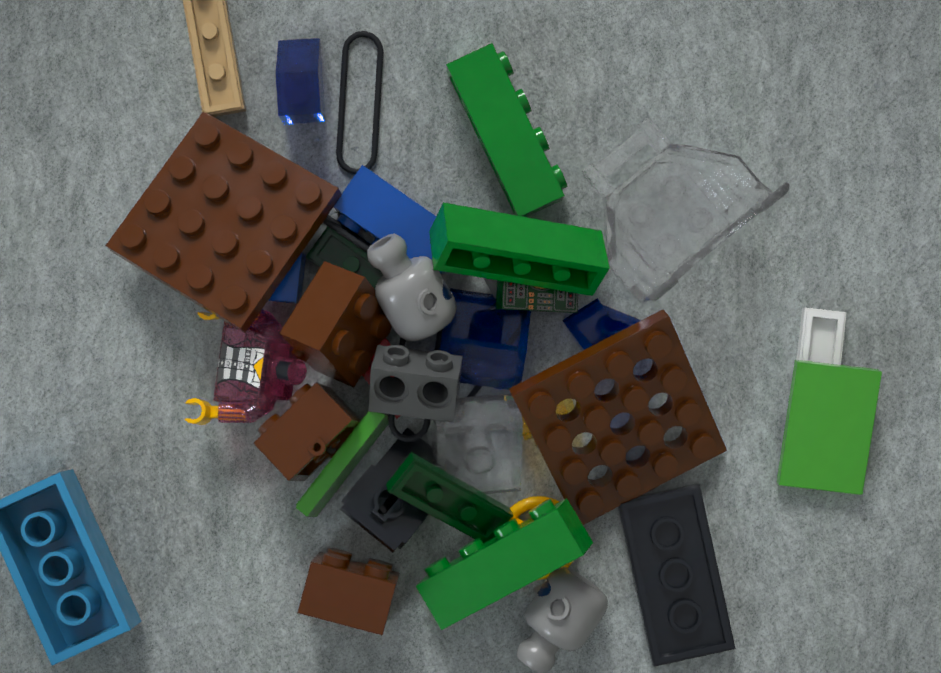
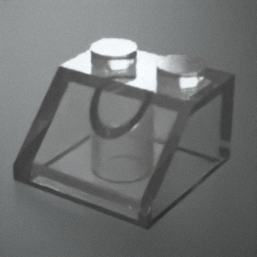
[431,394,523,494]

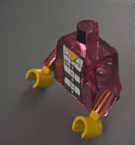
[185,309,307,425]

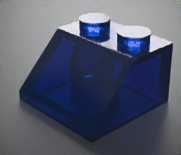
[440,288,531,390]

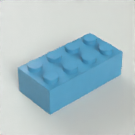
[0,469,142,666]

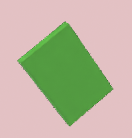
[776,360,882,495]

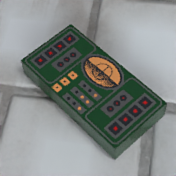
[496,280,579,313]

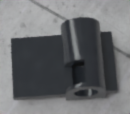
[340,427,459,553]

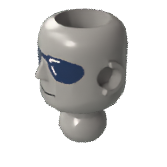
[367,233,457,341]
[517,567,608,673]

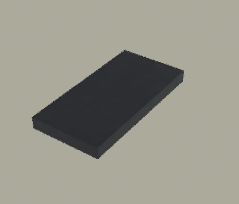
[618,483,736,667]

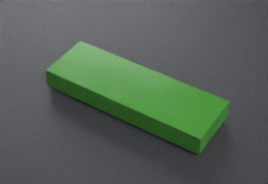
[296,411,389,517]

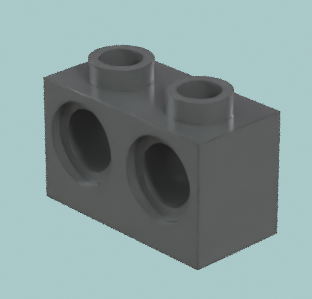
[368,345,463,422]

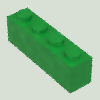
[446,43,567,217]
[429,202,610,296]
[416,498,593,630]

